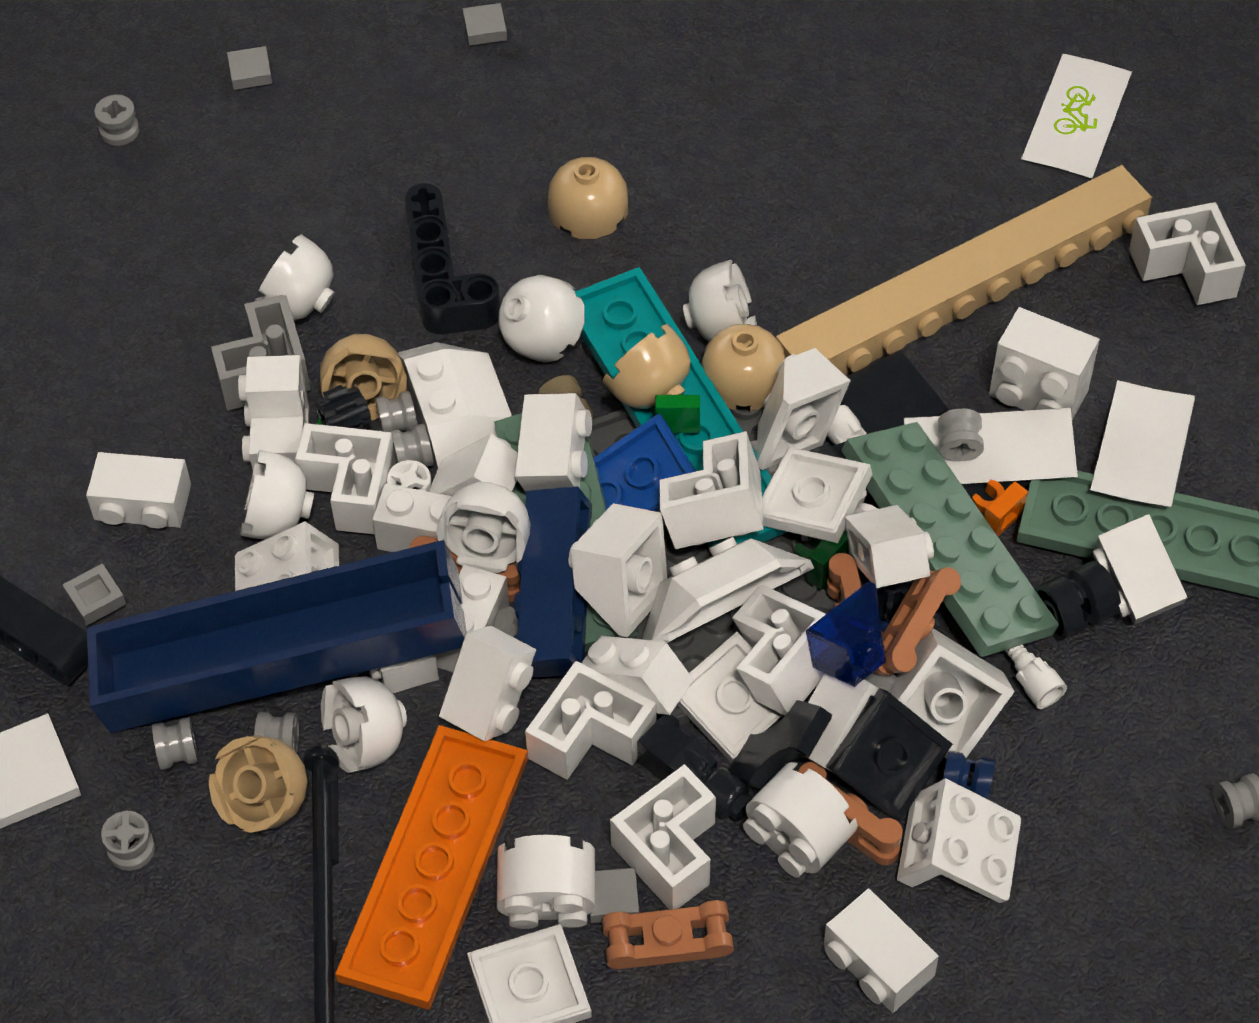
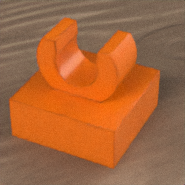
[972,480,1029,537]

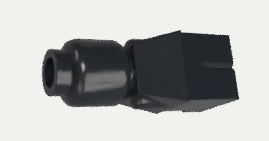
[637,714,753,821]

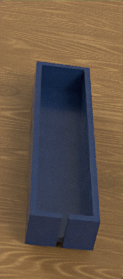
[87,540,467,733]

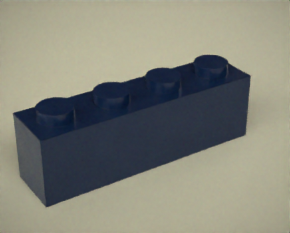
[513,486,592,678]

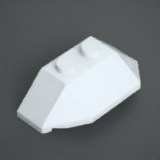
[398,342,512,471]
[642,537,814,643]

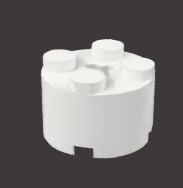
[743,762,858,878]
[497,835,595,929]

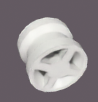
[387,460,431,492]

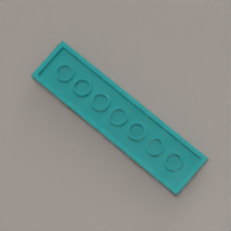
[575,267,788,548]

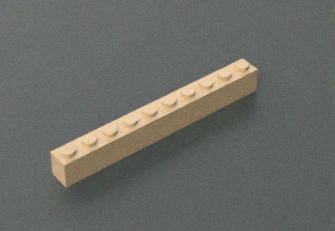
[776,165,1152,375]

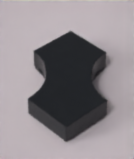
[730,700,832,790]

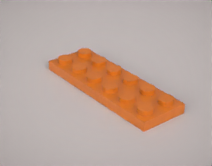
[335,725,528,1010]

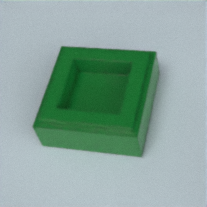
[655,395,700,433]

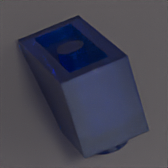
[806,581,886,687]

